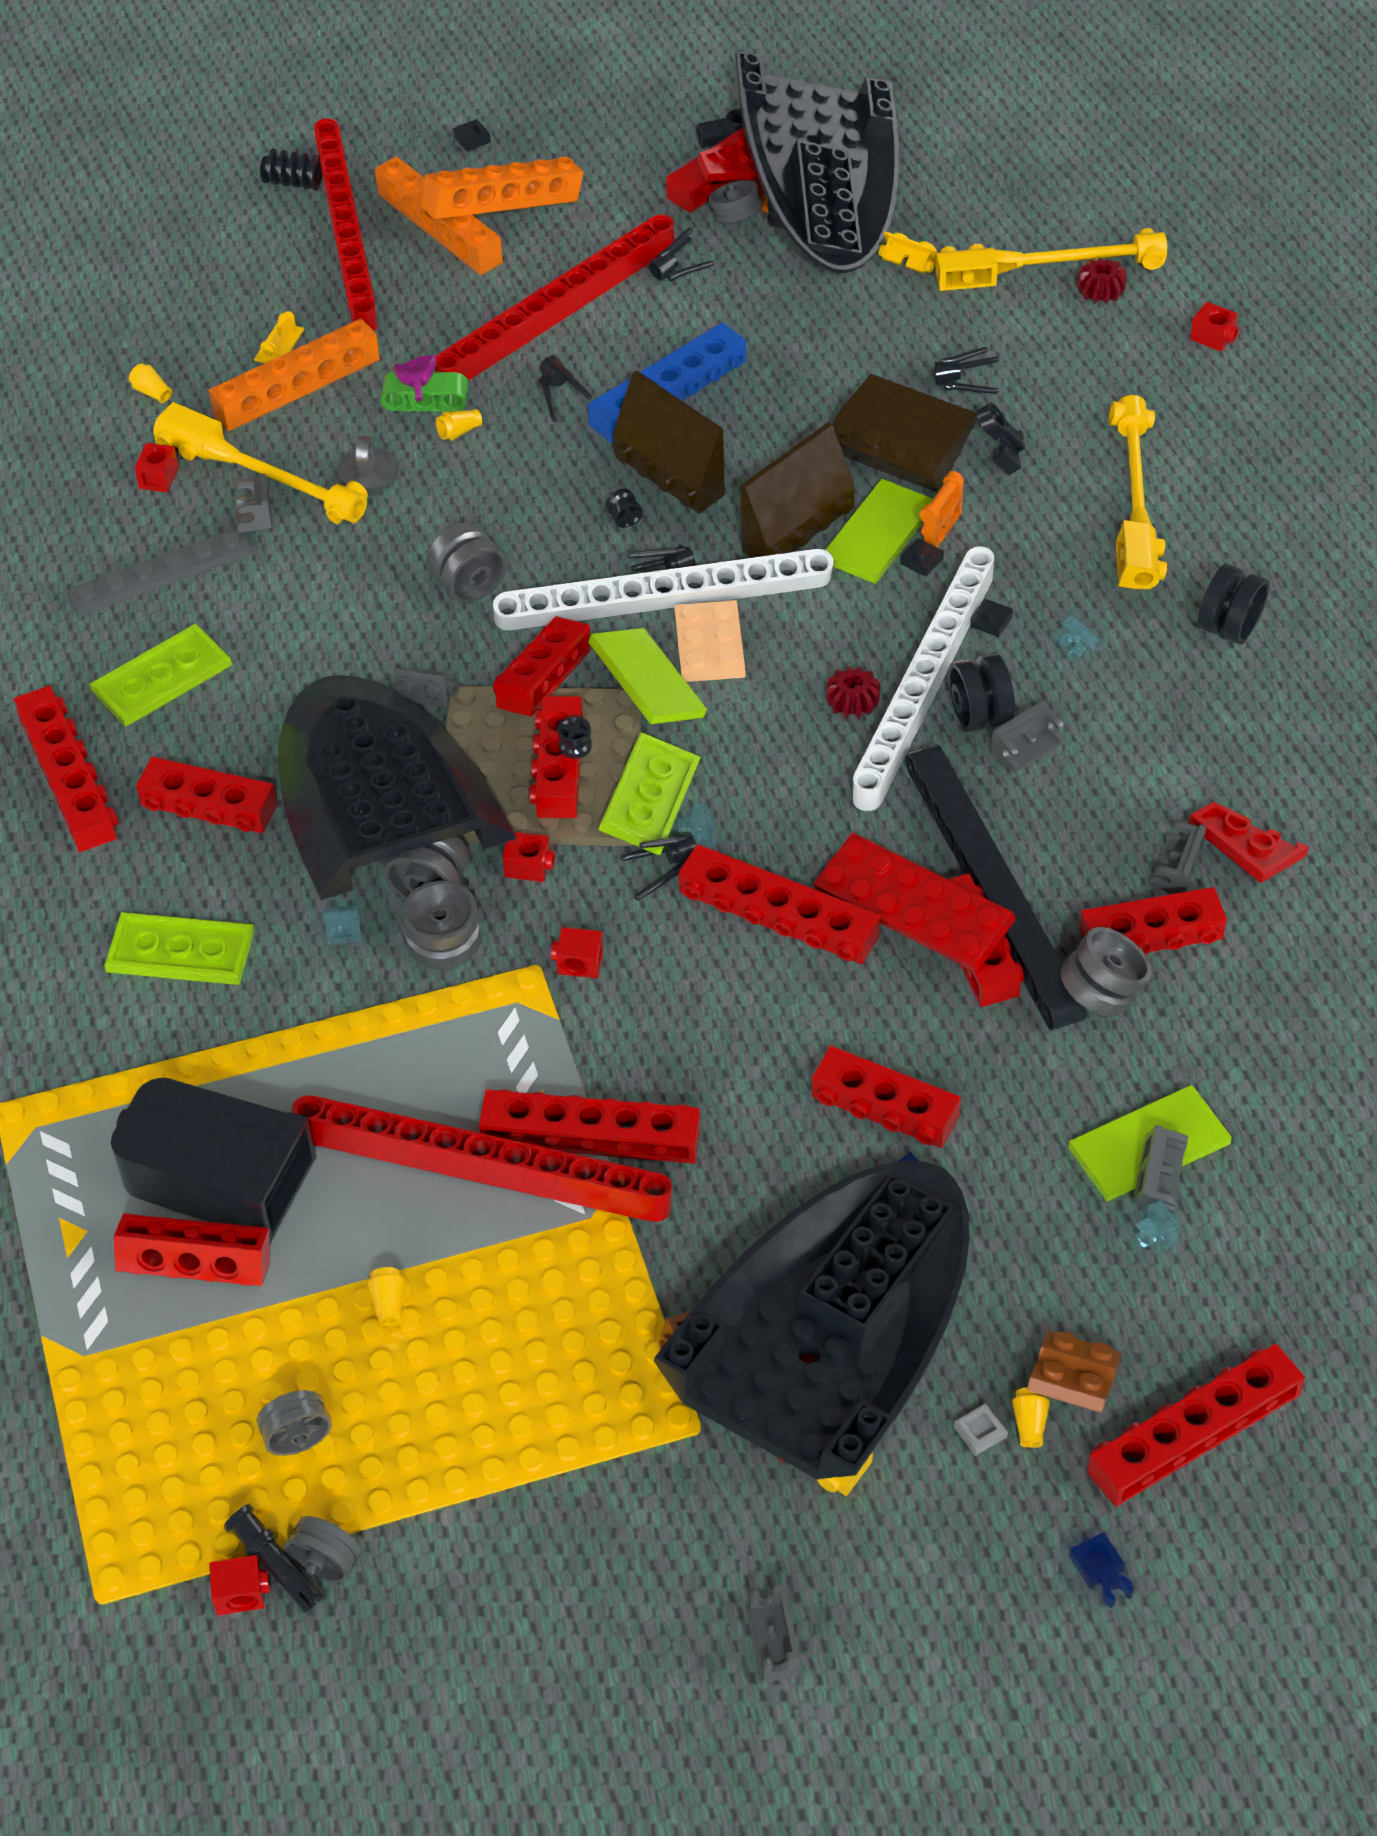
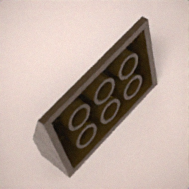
[613,370,725,514]
[832,374,977,493]
[741,422,854,558]

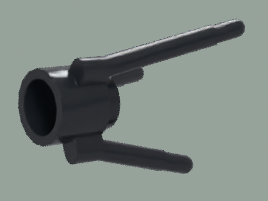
[648,227,714,282]
[934,347,999,394]
[538,355,592,422]
[627,545,696,593]
[621,834,697,900]

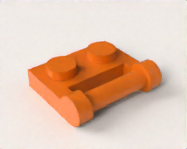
[919,471,964,548]

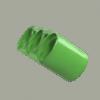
[380,372,469,412]

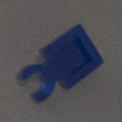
[1069,1532,1134,1608]

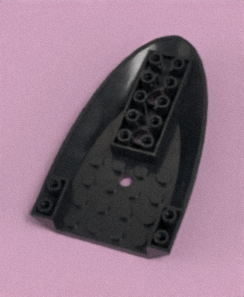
[735,50,899,273]
[278,675,516,900]
[654,1161,970,1479]

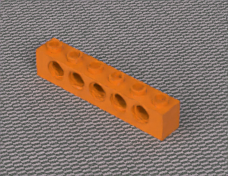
[375,156,503,275]
[420,157,584,219]
[208,319,380,432]

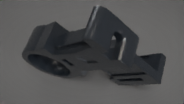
[976,402,1026,475]

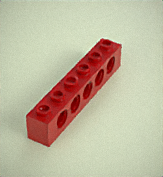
[13,686,119,853]
[679,844,881,965]
[479,1089,701,1164]
[1087,1343,1305,1508]

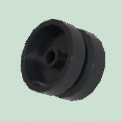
[1197,563,1270,645]
[948,653,1015,732]

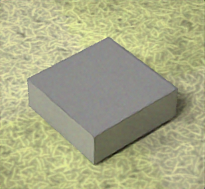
[953,1403,1008,1456]

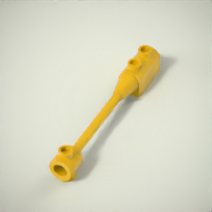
[935,228,1167,291]
[1108,395,1167,589]
[153,402,368,524]

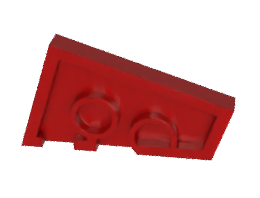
[697,136,759,181]
[1188,801,1309,883]

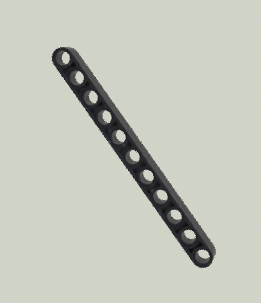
[905,744,1086,1031]

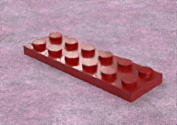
[813,832,1016,973]

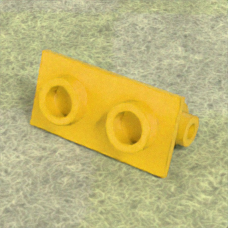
[878,231,937,274]
[254,311,305,363]

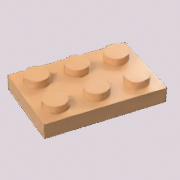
[674,600,745,682]

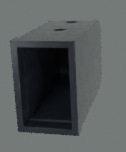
[111,1078,316,1244]

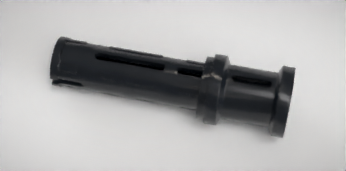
[223,1504,324,1613]

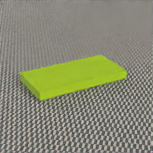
[825,479,933,584]
[89,623,232,727]
[588,628,707,724]
[598,732,701,856]
[104,912,255,985]
[1069,1085,1232,1202]

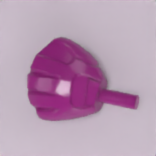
[393,355,437,401]

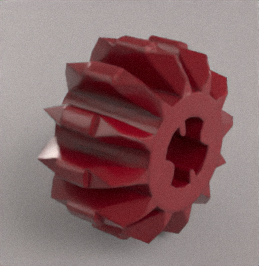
[1078,257,1127,304]
[826,665,880,720]

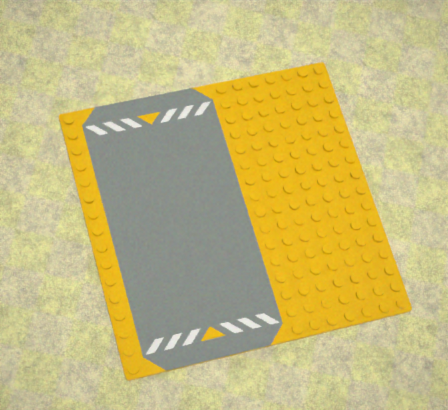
[0,965,701,1604]

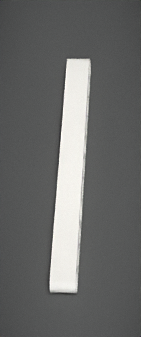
[852,546,994,811]
[493,549,833,630]

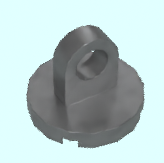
[337,436,398,495]

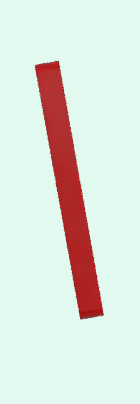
[314,118,378,331]
[435,214,675,381]
[292,1095,672,1222]

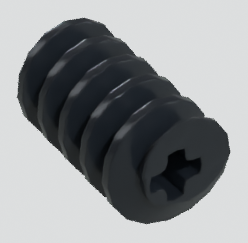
[260,148,322,191]

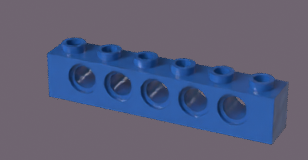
[588,322,746,443]

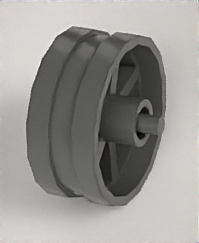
[709,180,763,223]
[256,1390,332,1456]
[284,1516,361,1582]

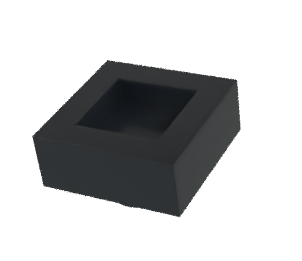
[453,119,491,151]
[900,538,944,577]
[970,598,1013,637]

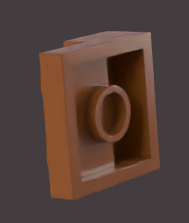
[1027,1331,1122,1413]

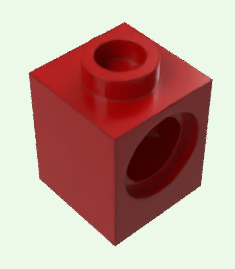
[1190,301,1239,352]
[134,443,179,493]
[502,832,555,882]
[551,927,604,978]
[209,1555,271,1616]

